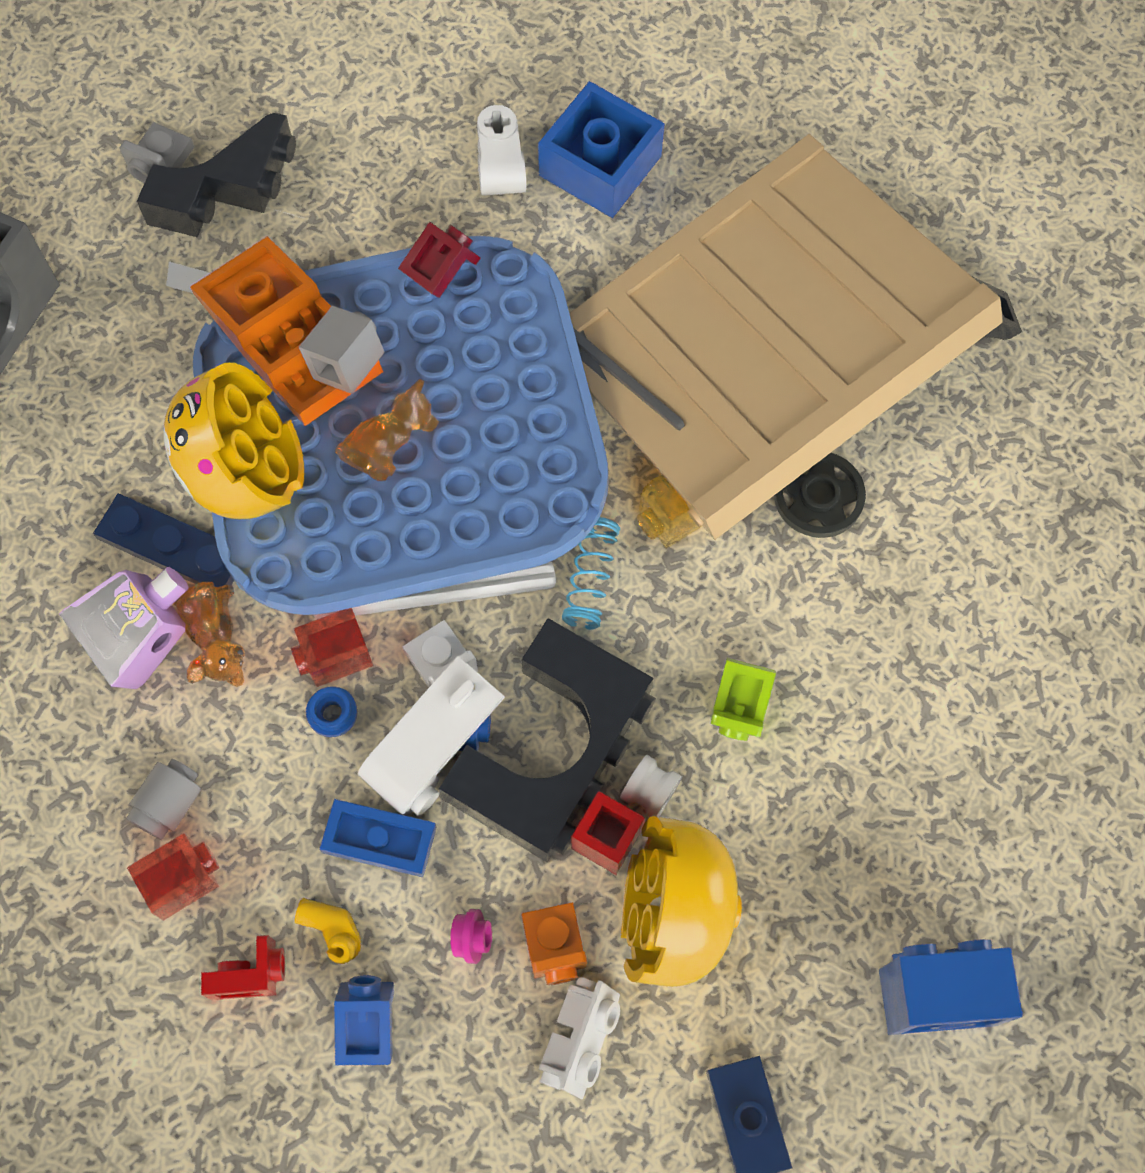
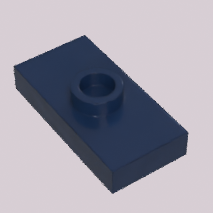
[706,1056,792,1173]

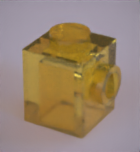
[637,475,702,549]

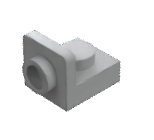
[119,122,194,183]

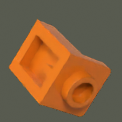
[521,902,587,985]

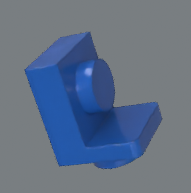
[334,975,394,1065]

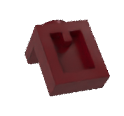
[398,222,481,298]

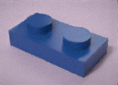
[319,799,437,878]

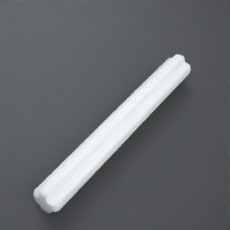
[313,561,556,621]

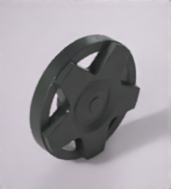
[774,453,866,538]

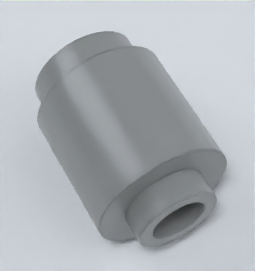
[126,759,201,840]

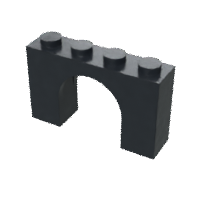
[439,618,656,863]

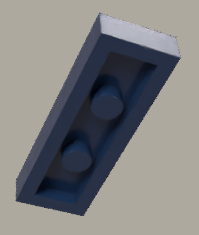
[93,493,234,597]

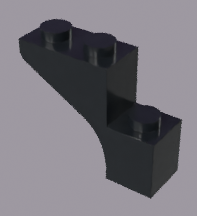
[137,113,296,238]

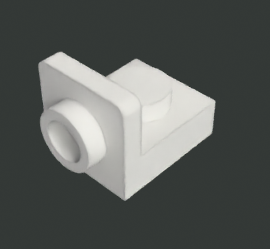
[402,620,478,687]

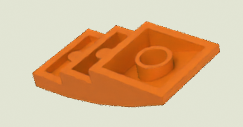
[190,236,383,426]

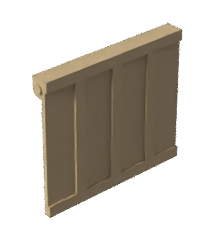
[569,134,1003,540]

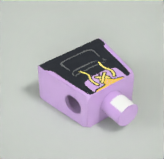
[59,567,189,689]

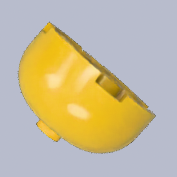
[621,816,742,987]

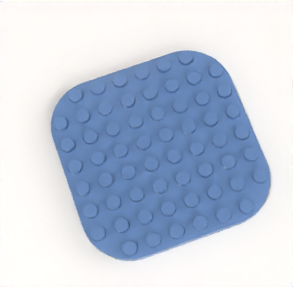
[193,236,609,615]

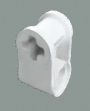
[477,105,526,196]

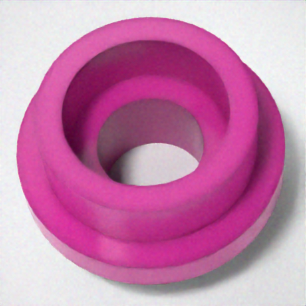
[450,909,492,964]

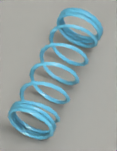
[562,517,620,630]

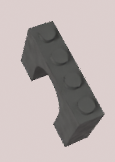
[0,212,60,375]

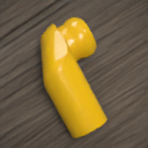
[295,898,361,964]

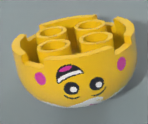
[164,362,304,520]

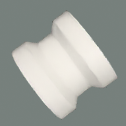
[620,755,682,817]

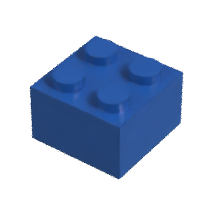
[538,81,665,219]
[879,939,1023,1035]

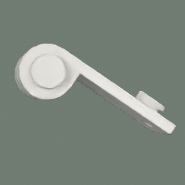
[358,656,505,816]

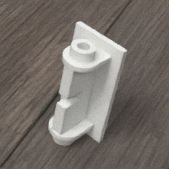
[539,977,620,1100]

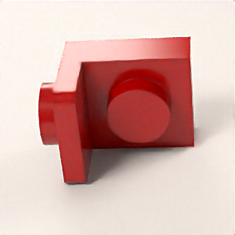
[201,935,286,1000]

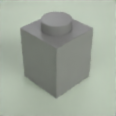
[299,306,385,394]

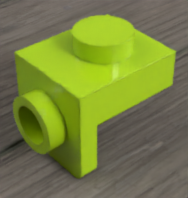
[710,658,776,741]

